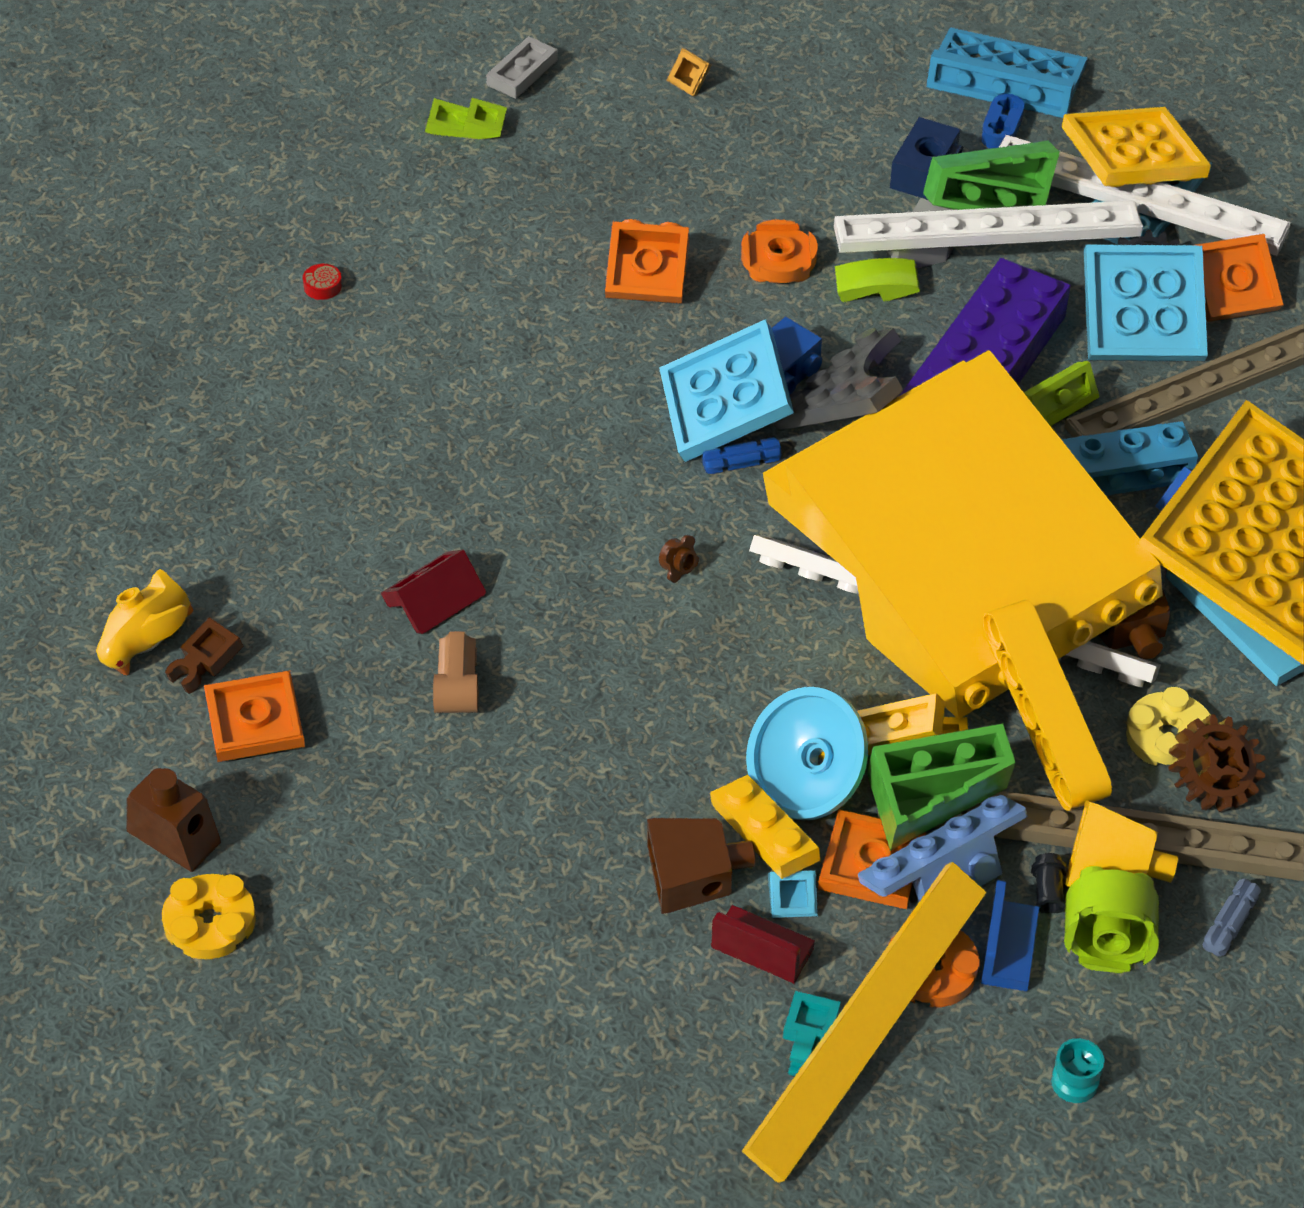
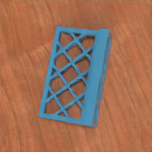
[927,27,1087,118]

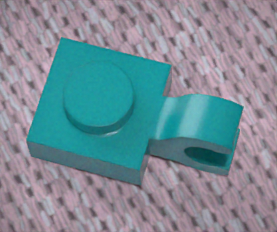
[783,991,841,1076]

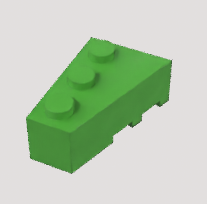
[923,141,1060,210]
[867,724,1016,851]

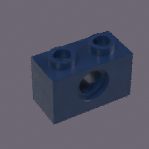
[890,117,963,200]

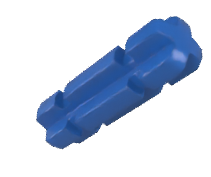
[702,437,781,474]

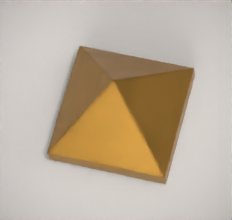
[667,48,712,97]

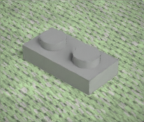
[486,36,558,99]

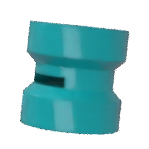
[1051,1038,1104,1103]

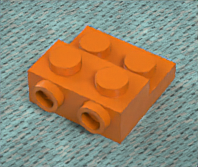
[605,219,689,304]

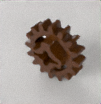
[1168,714,1265,812]

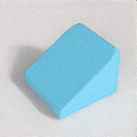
[768,870,817,918]

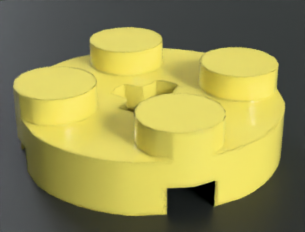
[1126,687,1214,766]

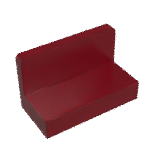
[381,549,486,634]
[711,905,815,984]

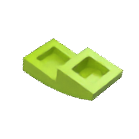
[425,98,507,139]
[835,258,920,302]

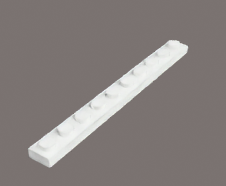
[749,535,1161,687]

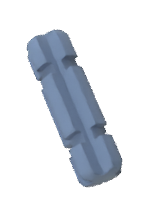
[1203,879,1261,957]

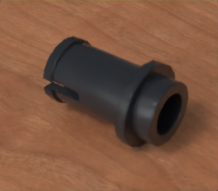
[1031,853,1067,913]

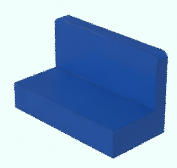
[981,880,1039,992]

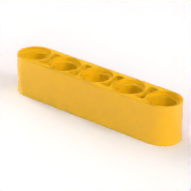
[983,600,1112,811]

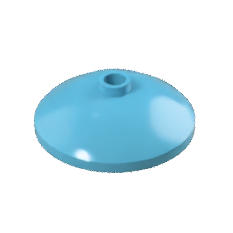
[746,687,868,820]

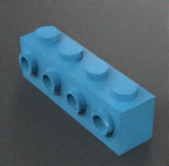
[1061,421,1198,496]

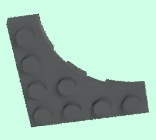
[774,328,903,430]

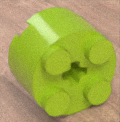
[1064,866,1159,973]

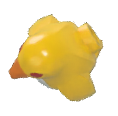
[96,569,194,675]

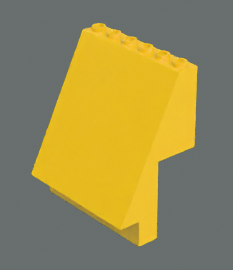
[763,350,1163,719]

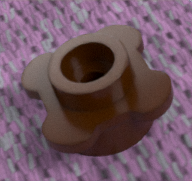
[659,535,699,583]

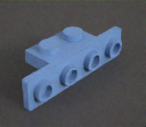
[858,795,1028,903]

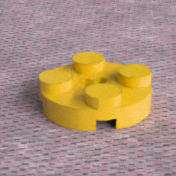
[162,874,256,959]

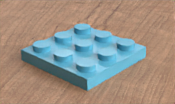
[1084,245,1208,361]
[659,319,794,462]

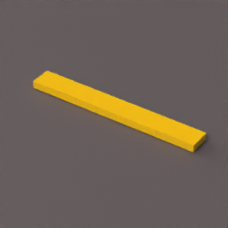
[742,862,987,1183]

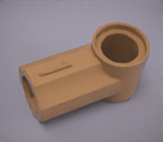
[433,631,478,713]

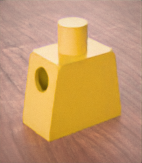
[1064,801,1178,887]

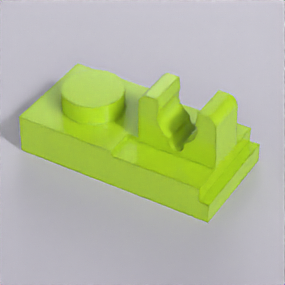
[1024,361,1100,426]

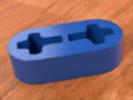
[981,94,1024,149]

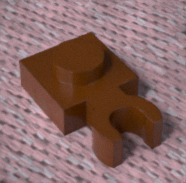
[165,617,244,694]

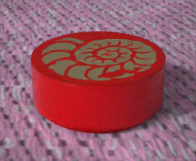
[303,264,342,300]

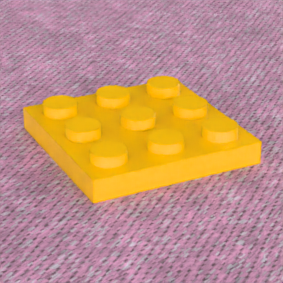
[1062,107,1211,187]

